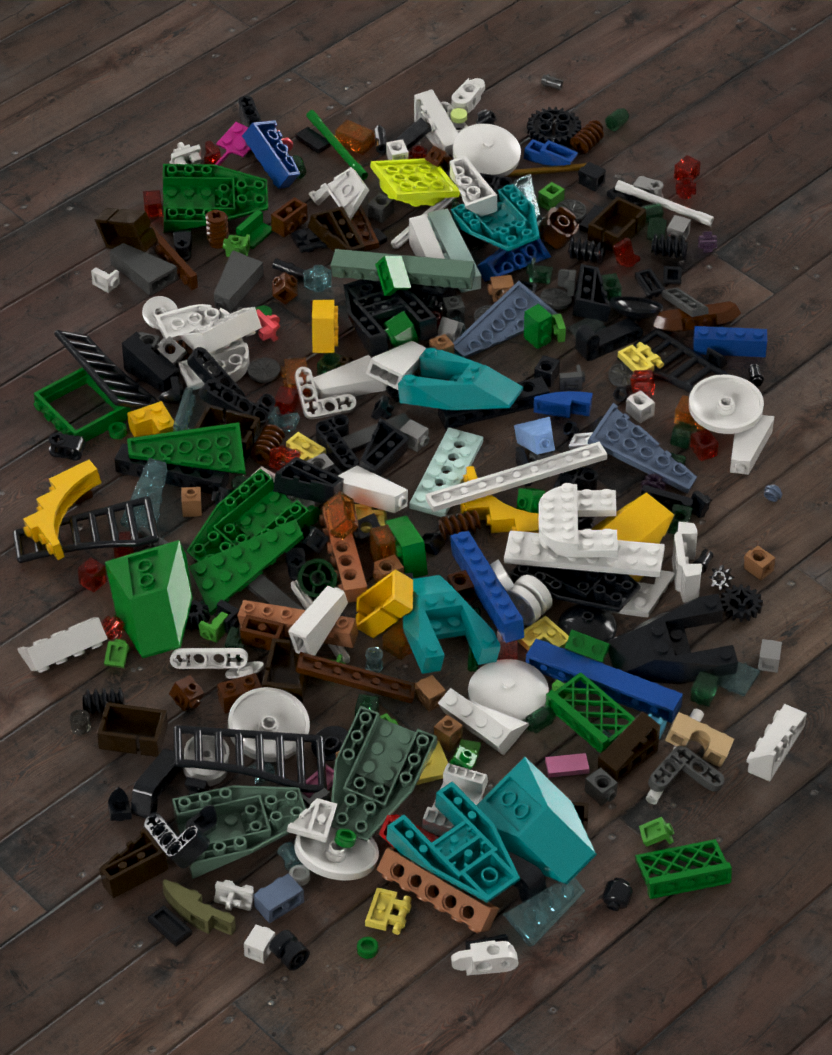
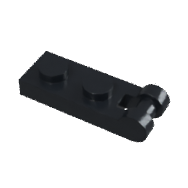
[641,485,693,519]

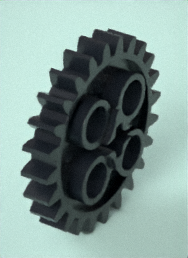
[527,107,582,146]

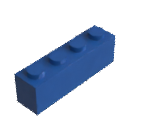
[242,120,300,189]
[477,238,551,281]
[693,326,767,357]

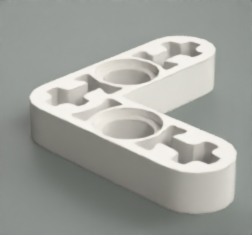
[295,367,356,420]

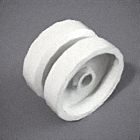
[506,575,552,626]
[183,735,230,786]

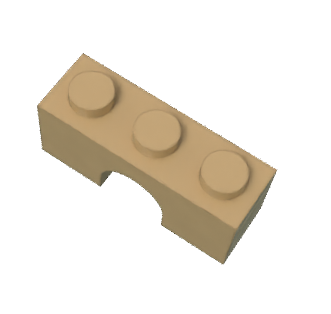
[665,712,734,767]

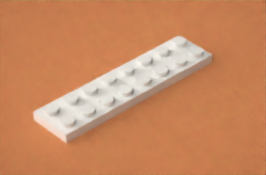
[504,531,665,577]

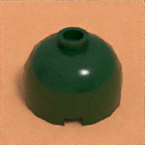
[297,559,337,598]

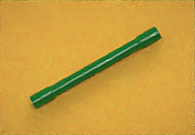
[306,110,368,181]

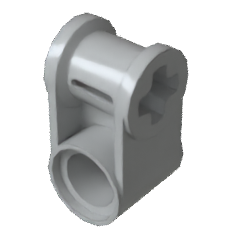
[633,176,664,198]

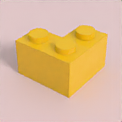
[127,401,177,437]

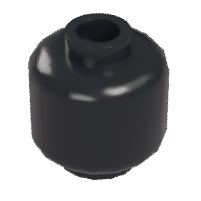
[602,878,633,911]

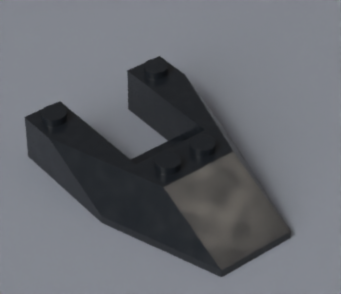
[343,279,438,357]
[606,594,738,684]

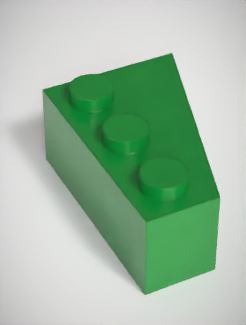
[383,311,419,348]
[383,515,428,578]

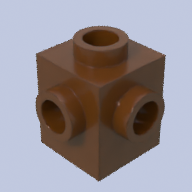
[272,272,298,305]
[169,675,204,712]

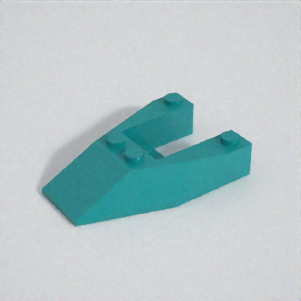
[398,348,523,410]
[403,575,501,674]
[386,781,520,903]

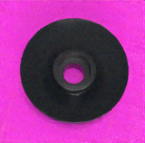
[311,726,348,761]

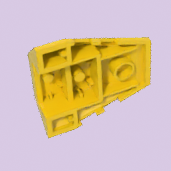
[591,492,674,582]

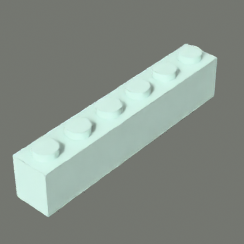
[428,208,481,293]

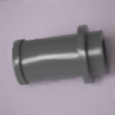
[541,74,563,90]

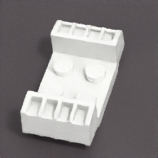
[672,522,702,603]
[422,763,488,836]

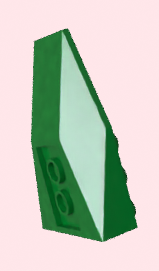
[162,164,268,233]
[186,468,314,562]
[105,540,193,659]

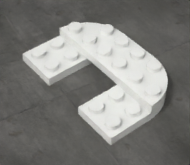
[155,304,249,391]
[539,483,618,557]

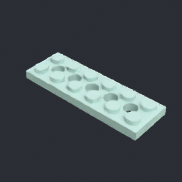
[409,427,483,517]

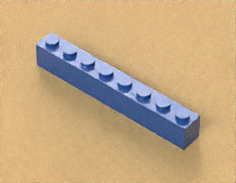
[450,531,524,643]
[526,638,683,723]

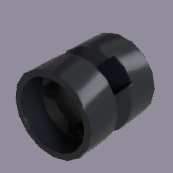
[269,930,310,971]

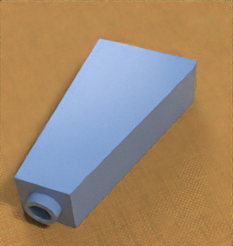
[514,417,555,455]

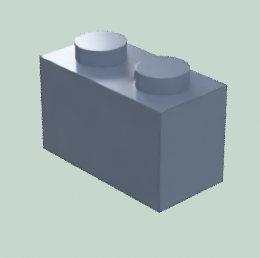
[254,873,304,924]

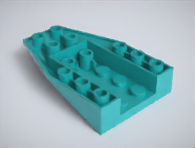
[451,184,540,251]
[476,757,597,885]

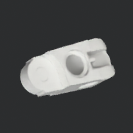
[451,78,485,113]
[451,940,519,976]

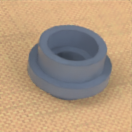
[764,485,783,502]

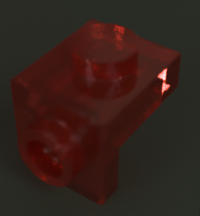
[204,140,221,165]
[613,237,641,268]

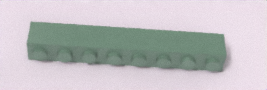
[331,249,476,289]

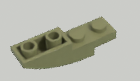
[162,879,236,936]

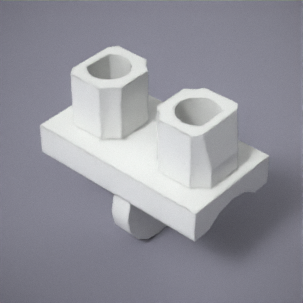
[170,142,202,164]
[214,880,254,911]

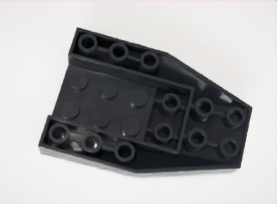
[510,565,641,612]

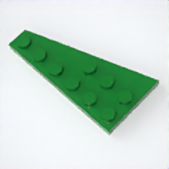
[127,422,246,474]
[189,519,304,616]

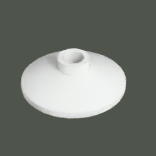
[142,296,178,329]
[225,661,264,679]

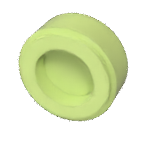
[450,108,467,123]

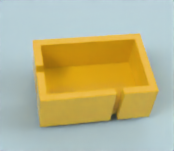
[312,300,338,353]
[356,569,413,638]

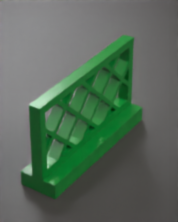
[545,672,635,754]
[635,839,732,899]

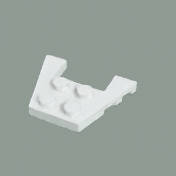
[309,167,369,221]
[609,570,674,618]

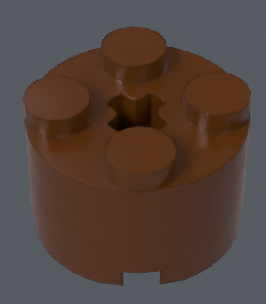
[538,207,579,249]

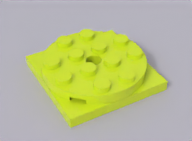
[370,158,460,207]

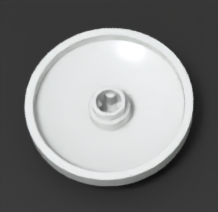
[452,124,521,176]
[689,375,764,434]
[468,659,549,723]
[228,687,310,762]
[294,827,379,881]

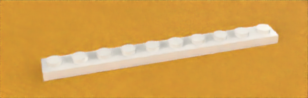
[426,442,607,512]

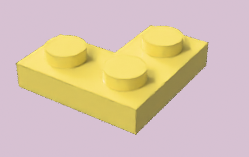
[516,616,569,650]

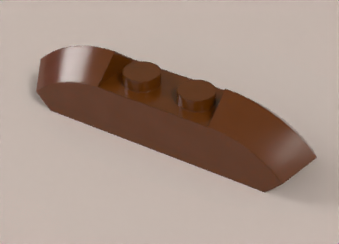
[653,301,741,332]

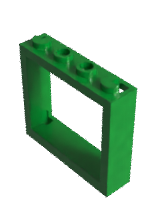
[33,368,131,442]

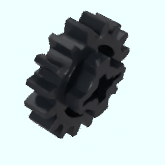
[720,584,763,622]

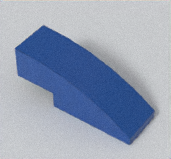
[523,139,578,166]
[534,391,593,418]

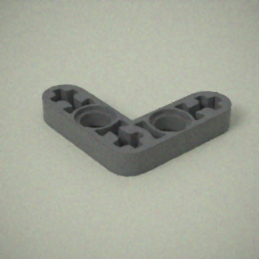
[648,746,724,792]

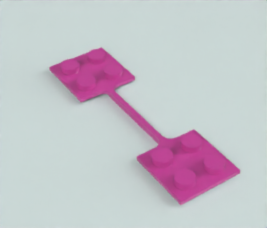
[215,122,251,166]

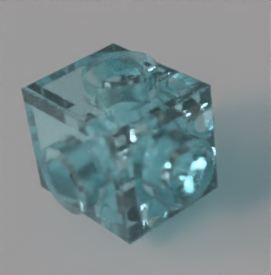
[304,265,332,292]

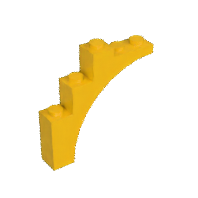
[23,459,101,560]
[460,466,539,533]

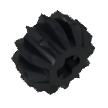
[185,599,210,632]

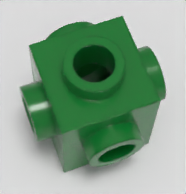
[516,488,545,514]

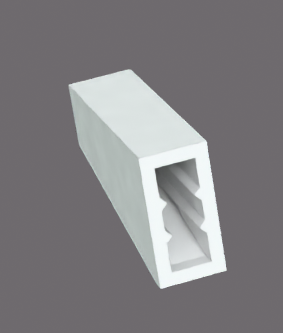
[409,214,445,259]
[366,341,426,390]
[311,355,387,399]
[730,415,774,475]
[338,466,408,513]
[288,586,348,656]

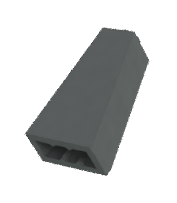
[110,243,178,296]
[214,250,264,313]

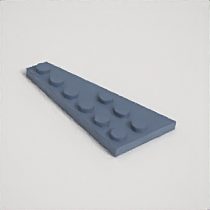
[453,281,558,358]
[588,403,697,494]

